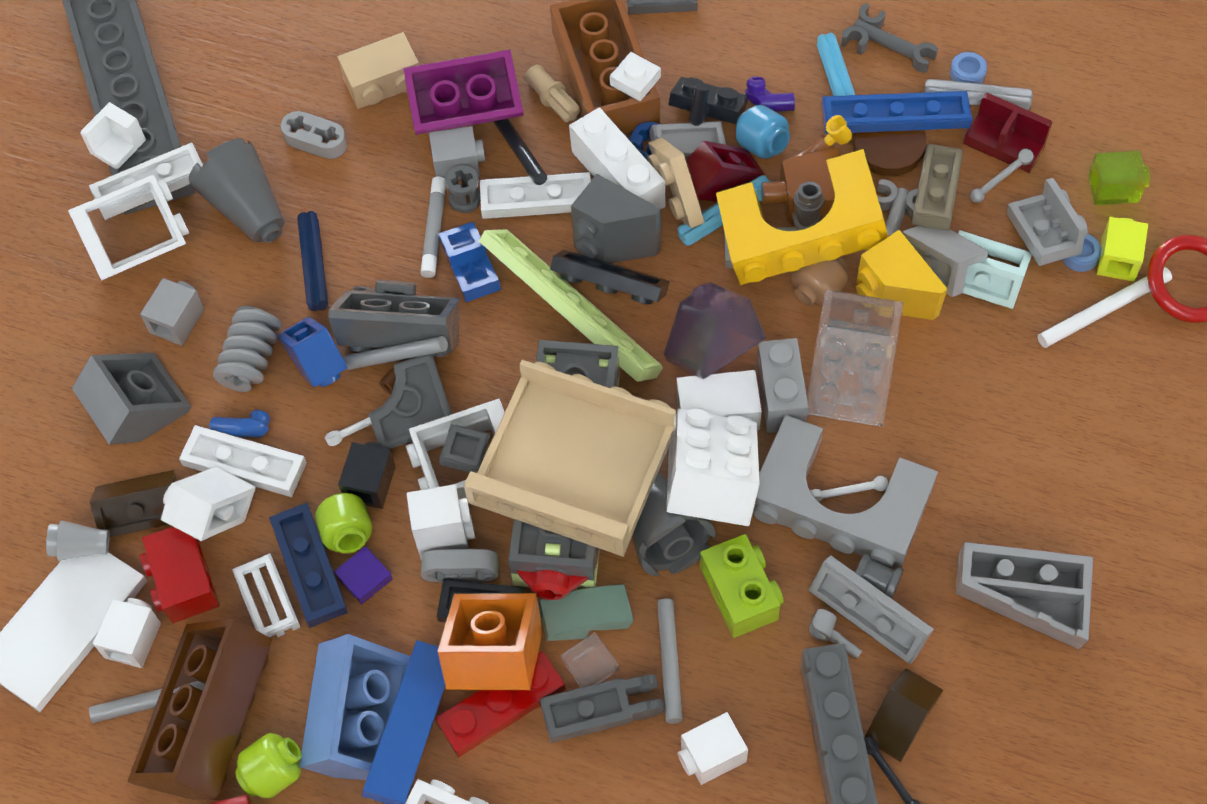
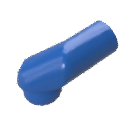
[209,410,270,438]

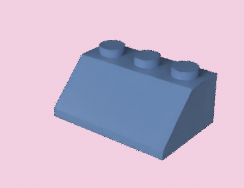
[299,634,411,780]

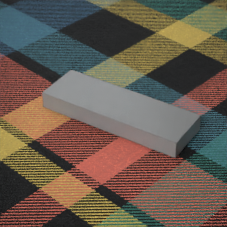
[808,555,934,664]

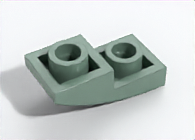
[538,584,634,641]

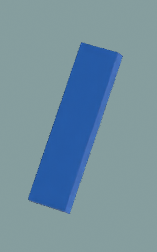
[821,91,972,134]
[362,640,446,804]

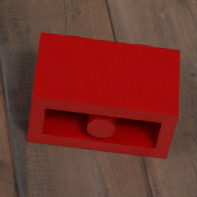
[140,526,220,624]

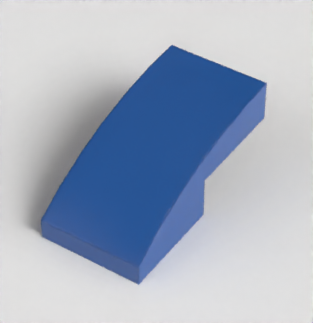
[438,222,501,302]

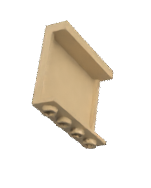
[464,360,676,557]

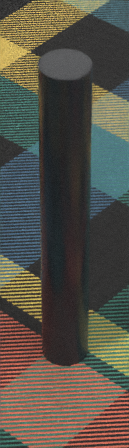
[493,119,547,185]

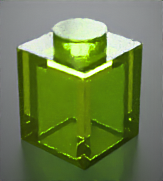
[1088,150,1150,205]

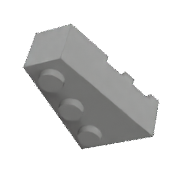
[955,542,1093,650]

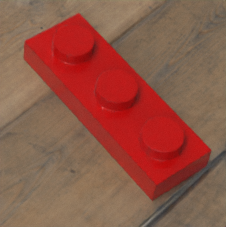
[435,651,566,758]

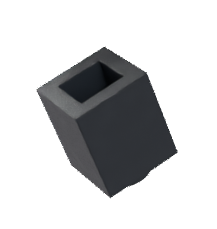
[338,442,396,509]

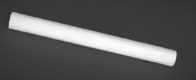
[1038,267,1172,348]

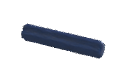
[297,211,328,312]

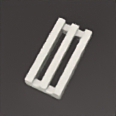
[232,553,300,637]

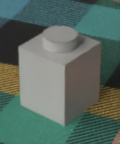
[429,126,485,180]
[140,278,205,346]

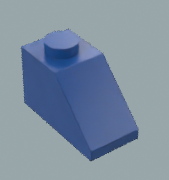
[277,316,348,387]

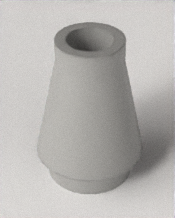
[46,520,110,561]

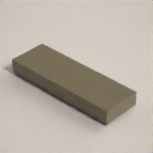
[911,144,964,231]

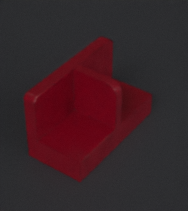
[963,93,1052,173]

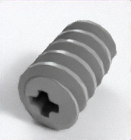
[213,306,282,392]

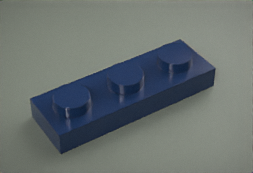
[269,503,348,628]

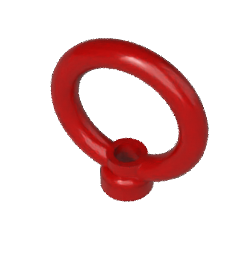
[1147,235,1207,323]

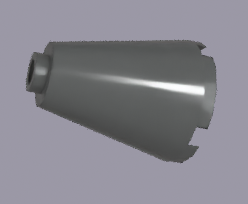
[189,138,285,243]
[632,472,716,576]

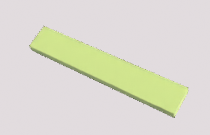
[479,229,663,382]

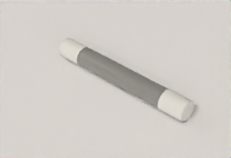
[420,177,446,278]

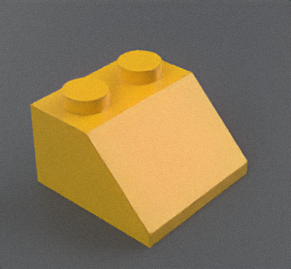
[856,230,947,320]

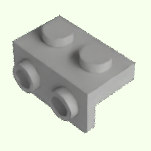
[1007,178,1088,266]

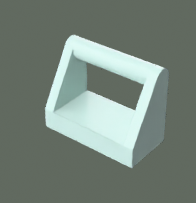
[958,230,1032,309]

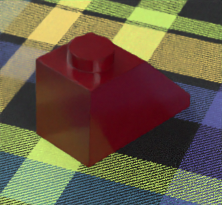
[686,140,766,202]

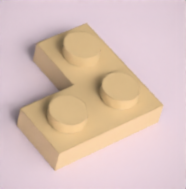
[647,137,705,228]

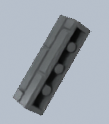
[800,644,878,804]

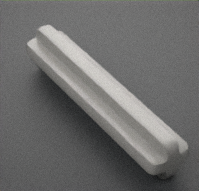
[924,79,1033,110]

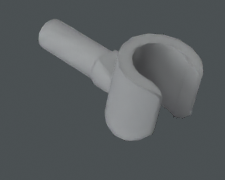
[809,609,862,659]

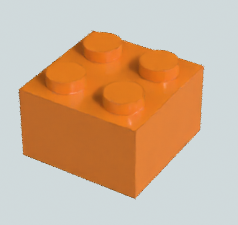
[438,593,543,690]

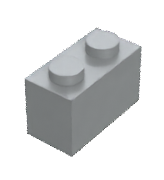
[756,338,808,433]

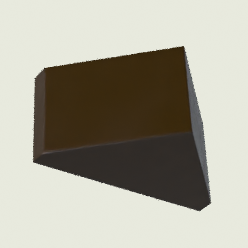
[864,668,943,762]

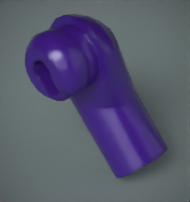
[745,76,795,112]

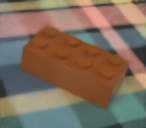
[550,0,660,133]

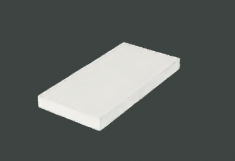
[0,552,148,712]

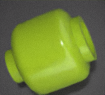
[315,493,372,554]
[235,733,302,799]

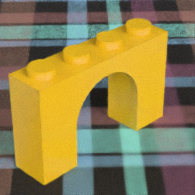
[716,149,888,285]

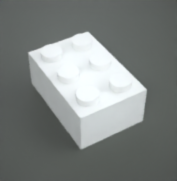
[666,408,760,526]

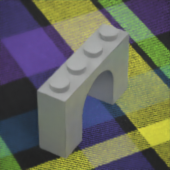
[753,415,938,569]

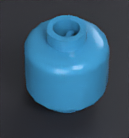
[736,105,790,159]

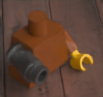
[761,115,852,230]

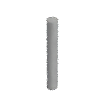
[343,336,448,370]
[657,598,683,724]
[89,681,205,723]

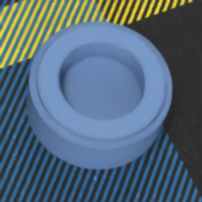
[950,52,987,84]
[1062,234,1102,272]

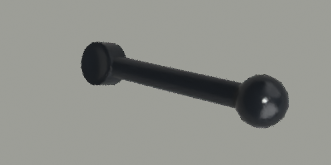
[864,736,921,804]

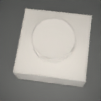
[610,52,661,101]

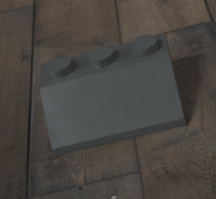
[328,291,459,357]

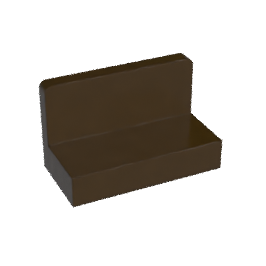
[90,470,176,537]

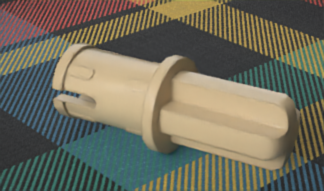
[524,64,581,122]

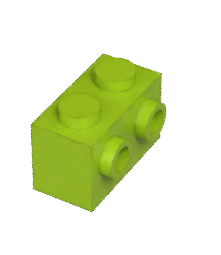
[700,534,784,638]

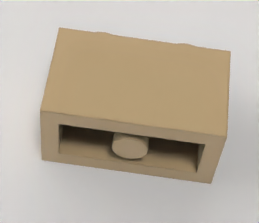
[337,32,419,109]

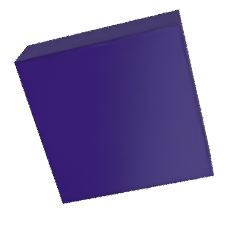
[334,546,393,605]

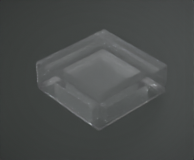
[560,632,619,688]

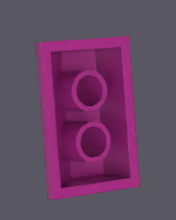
[403,49,524,135]

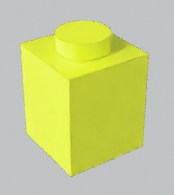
[1096,217,1148,282]

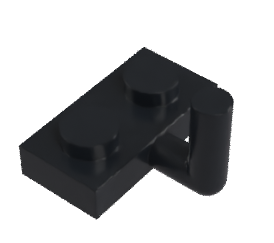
[668,77,749,126]

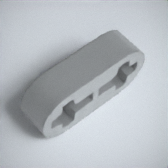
[281,111,348,159]
[421,549,499,583]

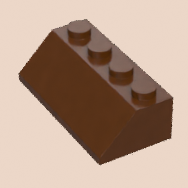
[127,618,273,800]

